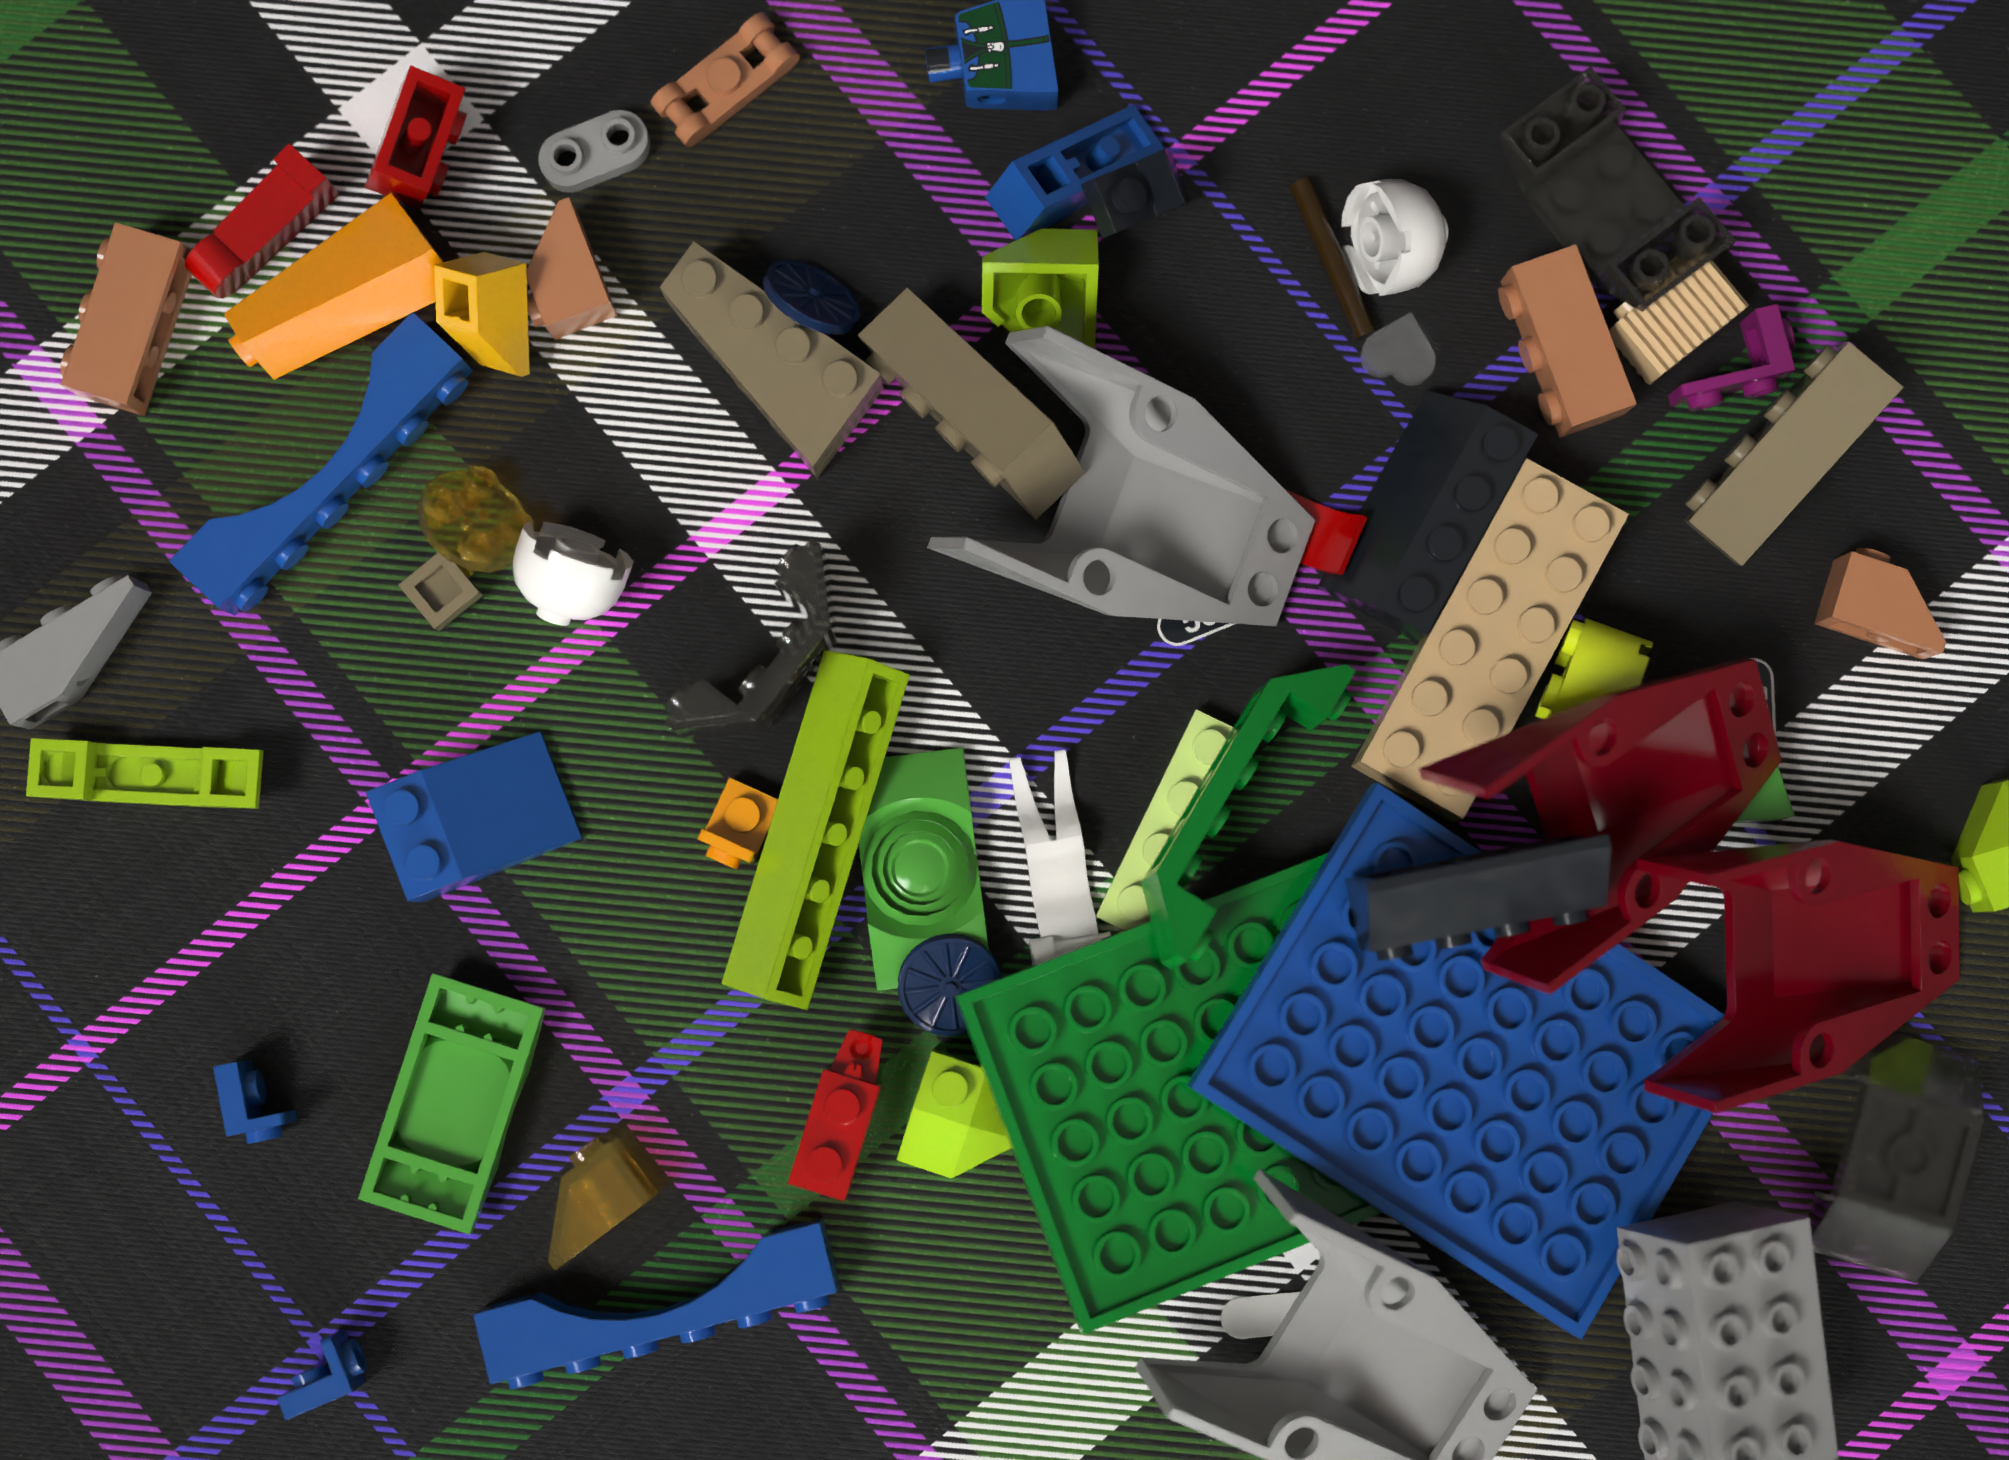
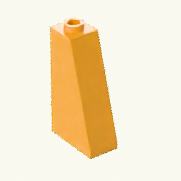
[224,193,443,380]

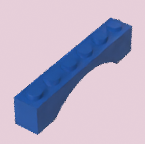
[169,312,473,616]
[473,1217,840,1389]

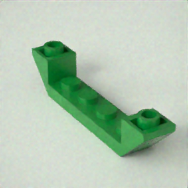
[1141,664,1356,970]

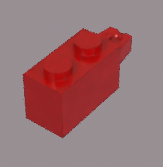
[787,1029,883,1201]

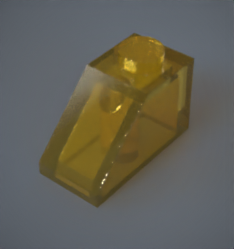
[548,1137,659,1270]

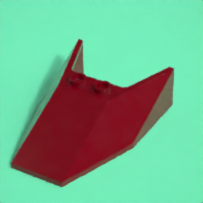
[1418,658,1782,995]
[1637,839,1960,1113]

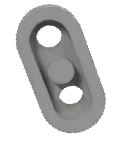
[538,110,651,193]

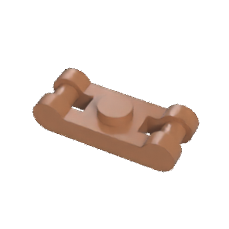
[650,12,800,148]

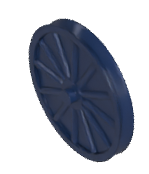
[762,260,861,335]
[898,934,1002,1036]

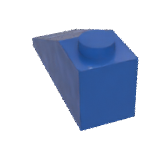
[985,104,1165,241]

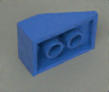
[366,731,583,903]

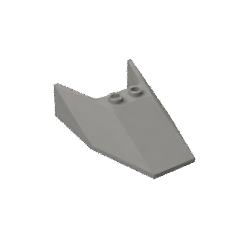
[927,326,1315,626]
[1135,1169,1537,1460]

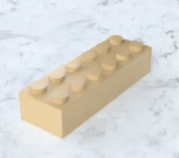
[1351,458,1629,822]

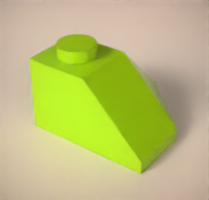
[982,229,1099,349]
[1951,778,2009,913]
[897,1049,1011,1179]

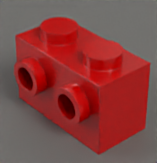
[364,65,467,209]

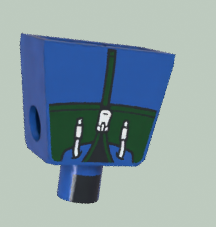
[925,0,1058,111]

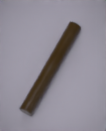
[1289,177,1377,340]

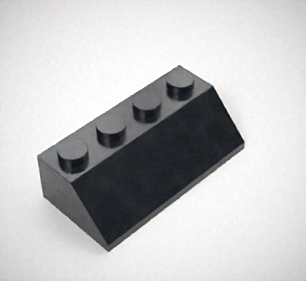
[1317,390,1538,643]
[1345,834,1611,961]

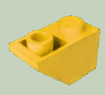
[434,252,530,377]

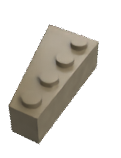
[1683,342,1903,566]

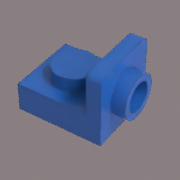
[213,1060,298,1144]
[277,1329,367,1420]

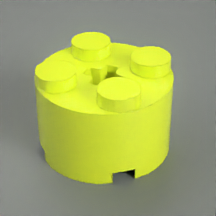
[1535,618,1653,719]

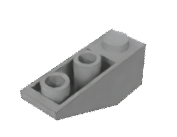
[0,575,152,730]

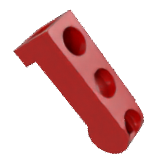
[184,143,340,299]

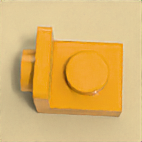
[697,777,778,870]

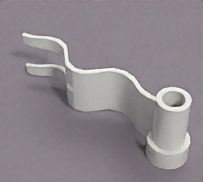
[1009,749,1111,966]

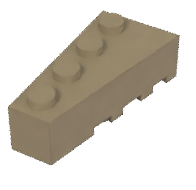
[660,241,884,479]
[858,288,1085,520]

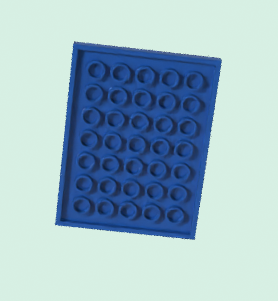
[1186,783,1724,1340]

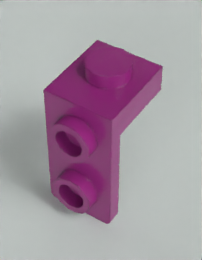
[1668,304,1795,411]

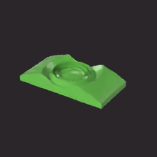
[858,748,989,991]
[358,973,546,1235]

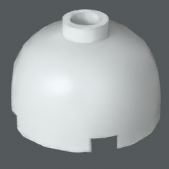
[1342,179,1448,296]
[512,522,634,626]

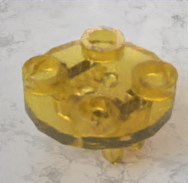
[417,465,535,577]

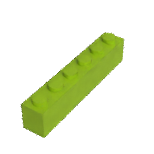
[721,650,910,1010]

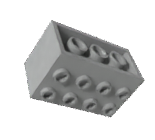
[1617,1202,1838,1460]

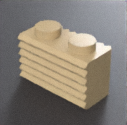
[1609,252,1749,385]

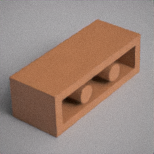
[60,222,192,416]
[1498,244,1637,438]

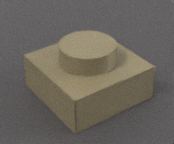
[398,549,483,631]

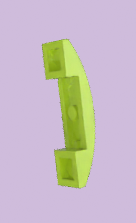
[26,738,263,809]

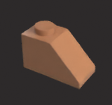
[527,197,618,340]
[1814,548,1946,660]

